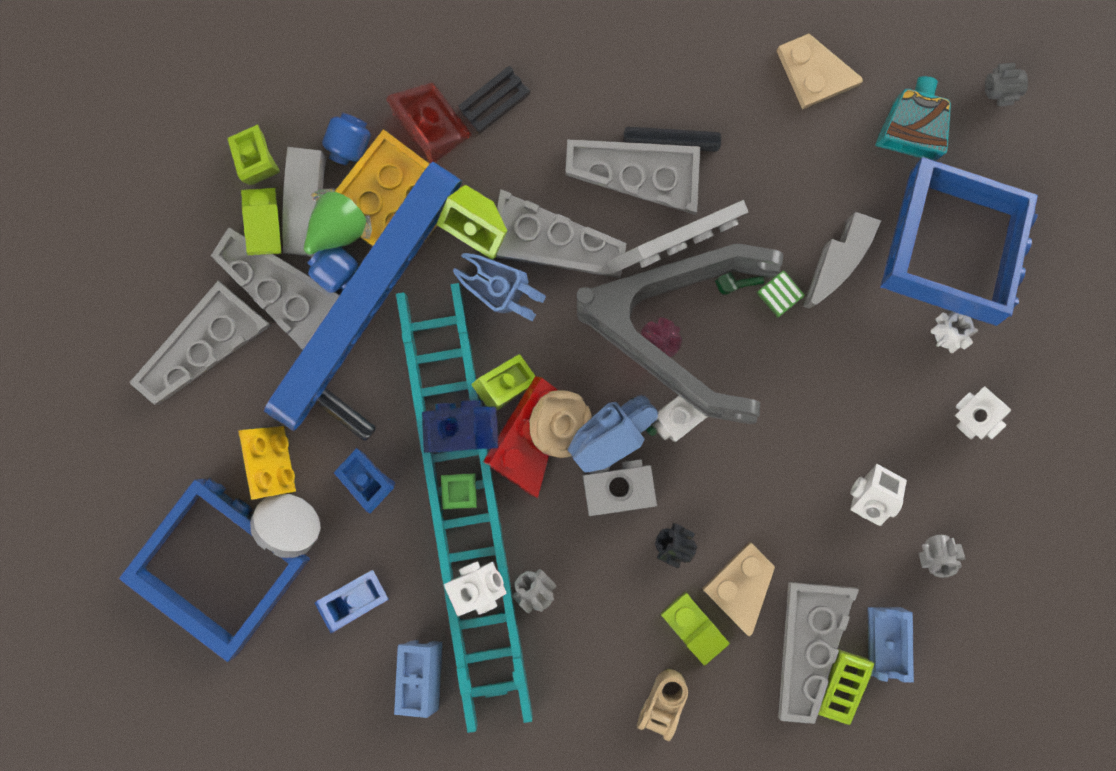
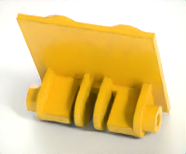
[239,426,296,500]

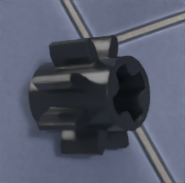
[655,523,698,568]

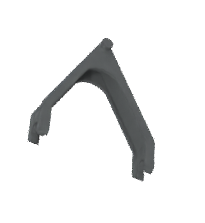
[577,244,784,424]

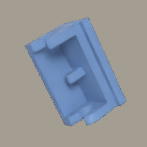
[868,607,914,682]
[394,640,442,718]

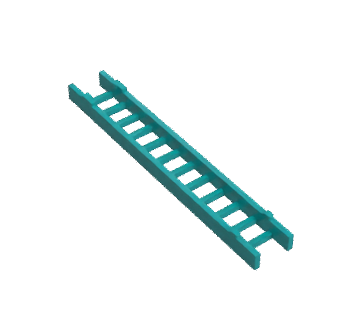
[396,283,533,733]

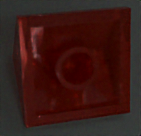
[386,83,472,164]

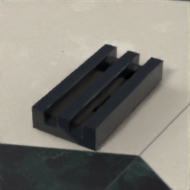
[458,65,530,134]

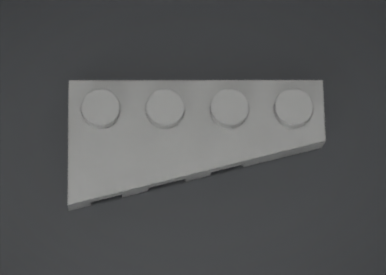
[566,139,700,215]
[496,189,627,278]
[606,200,749,274]
[211,228,340,350]
[129,281,272,405]
[778,582,859,724]

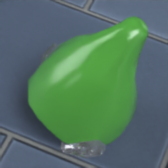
[304,188,372,255]

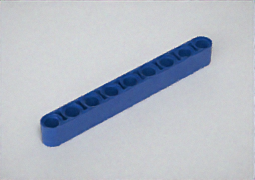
[264,162,462,431]

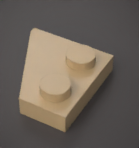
[776,34,863,110]
[702,542,775,637]

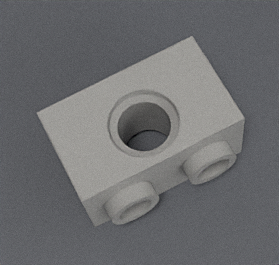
[583,460,657,516]

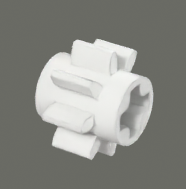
[931,311,978,353]

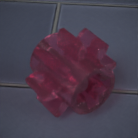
[641,317,682,357]

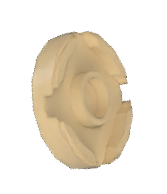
[530,390,592,458]

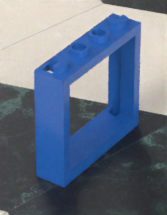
[880,157,1038,326]
[119,478,310,662]

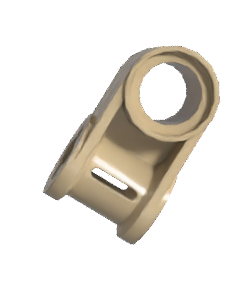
[637,669,688,741]

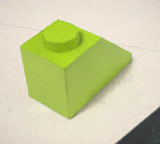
[436,185,507,260]

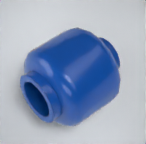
[322,113,371,166]
[307,247,358,293]

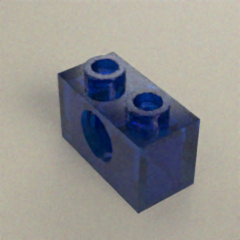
[422,400,498,453]

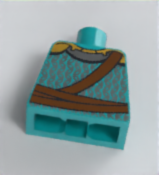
[875,76,951,161]

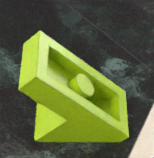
[227,124,280,185]
[241,188,281,256]
[471,354,535,412]
[660,592,730,666]

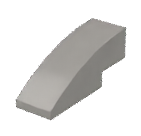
[282,147,326,257]
[803,212,881,309]

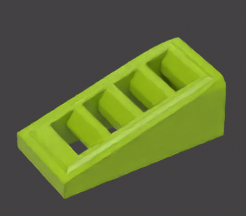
[818,649,875,725]

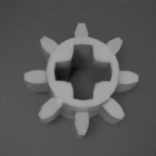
[919,535,965,578]
[512,569,556,613]

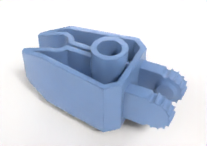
[453,253,546,321]
[568,395,658,473]

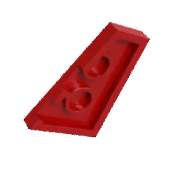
[483,376,558,498]

